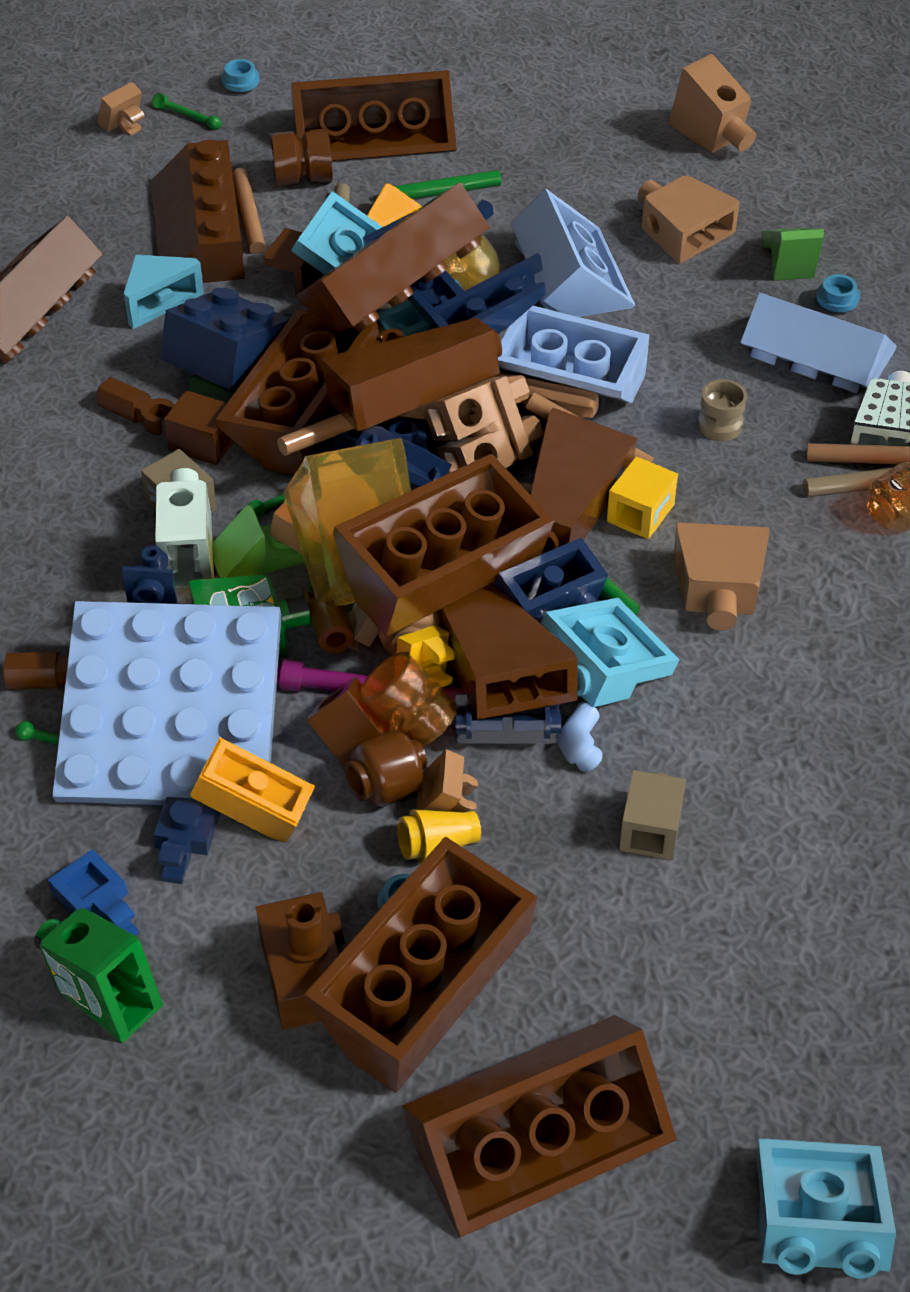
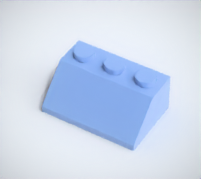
[510,188,635,317]
[740,292,897,394]
[498,306,649,403]

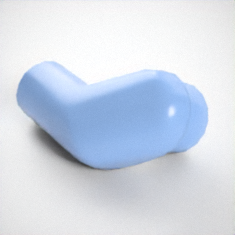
[557,702,602,772]

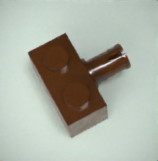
[255,892,344,1030]

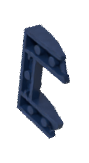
[362,199,546,334]

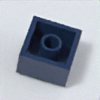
[160,288,290,391]

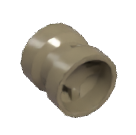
[698,379,747,441]

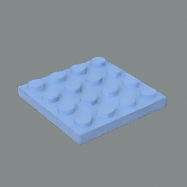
[53,601,282,805]

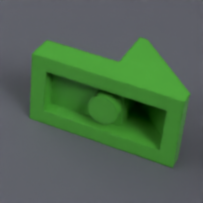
[761,228,824,281]
[213,504,311,578]

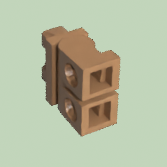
[422,375,544,474]

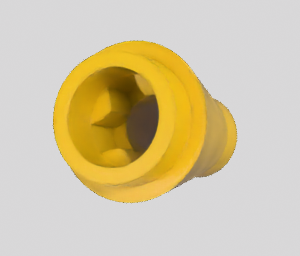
[397,809,481,863]

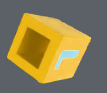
[607,456,678,539]

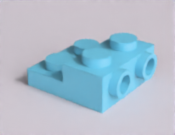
[291,191,382,275]
[541,598,679,707]
[756,1138,896,1279]

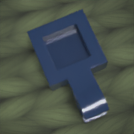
[153,797,220,884]

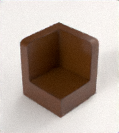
[264,228,322,297]
[164,391,234,465]
[307,676,393,766]

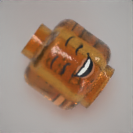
[867,461,910,532]

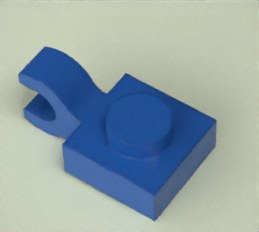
[48,849,140,936]

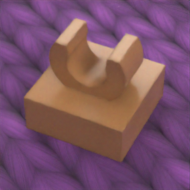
[98,82,145,136]
[416,749,478,812]

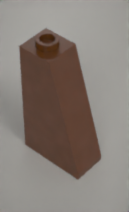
[321,318,502,431]
[531,408,638,555]
[439,583,577,720]

